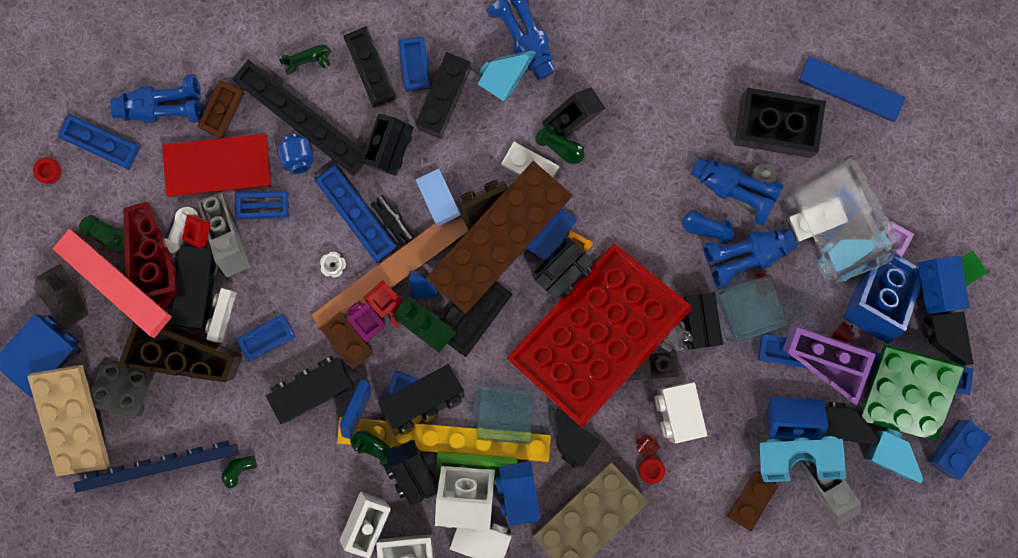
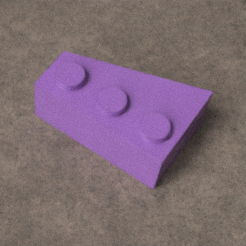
[783,324,876,405]

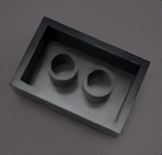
[734,88,826,158]

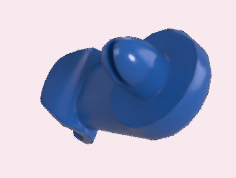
[682,210,734,244]

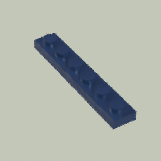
[73,440,239,493]

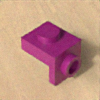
[345,301,386,342]

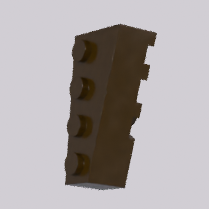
[117,322,243,382]

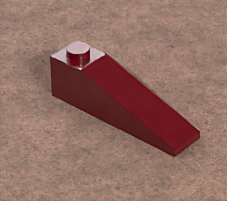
[124,202,177,308]

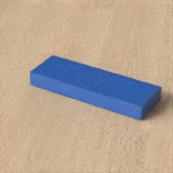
[57,114,141,170]

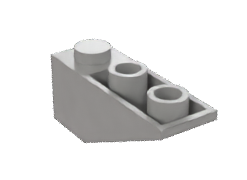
[198,192,251,277]
[798,460,861,526]

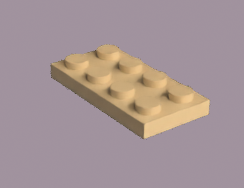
[27,365,110,476]

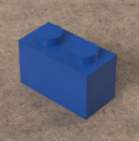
[918,256,970,314]
[766,397,828,440]
[928,420,991,480]
[496,461,541,526]

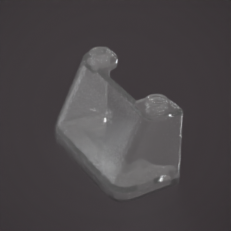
[785,155,899,285]

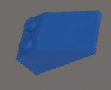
[843,246,921,344]

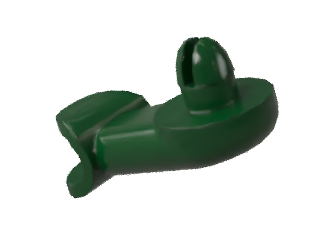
[279,45,331,75]
[536,124,585,164]
[79,215,124,253]
[350,431,398,467]

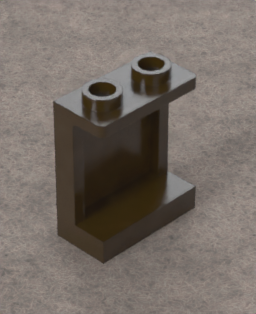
[456,179,508,231]

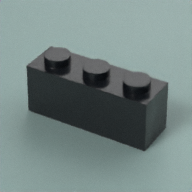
[415,52,471,139]
[168,246,216,329]
[266,356,355,424]
[378,363,465,436]

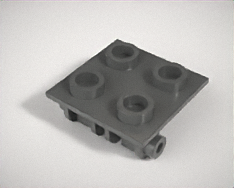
[90,359,155,419]

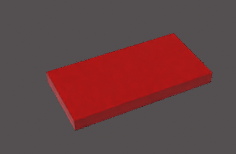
[162,134,272,197]

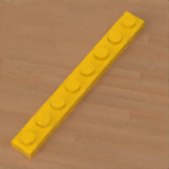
[337,417,551,462]

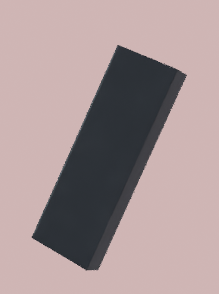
[343,26,397,108]
[447,282,513,357]

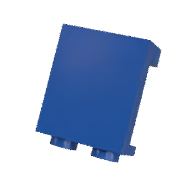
[0,314,82,398]

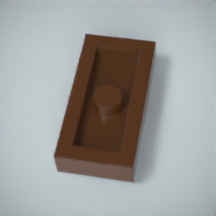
[197,80,245,138]
[320,311,374,370]
[727,471,778,532]

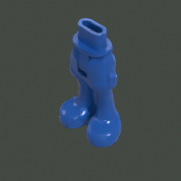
[486,0,556,80]
[110,74,203,123]
[690,157,784,226]
[703,229,797,290]

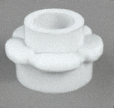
[320,252,346,278]

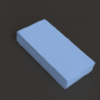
[416,169,461,227]

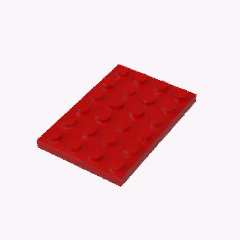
[507,243,692,428]

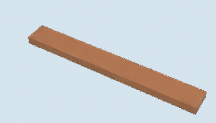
[311,190,480,327]

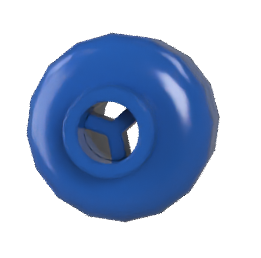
[277,133,315,175]

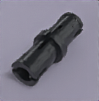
[370,195,415,246]

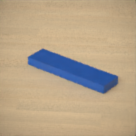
[798,56,906,122]
[314,164,398,263]

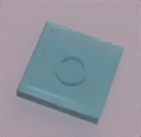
[719,275,788,343]
[477,386,534,444]

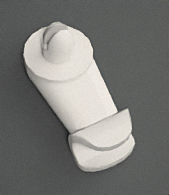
[164,207,199,257]

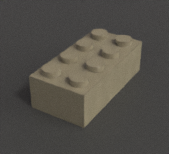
[532,461,649,558]

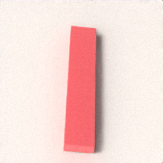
[53,229,172,338]

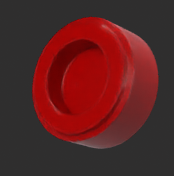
[33,157,62,184]
[638,457,665,484]

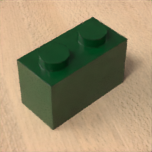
[392,295,456,353]

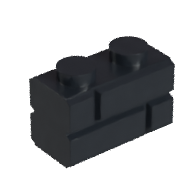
[360,113,414,176]
[532,237,594,300]
[681,292,723,350]
[384,440,438,505]

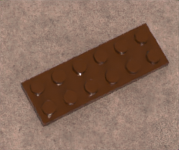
[426,161,573,315]

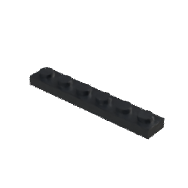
[232,59,364,177]

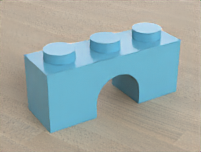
[760,436,846,482]

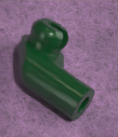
[221,455,257,488]

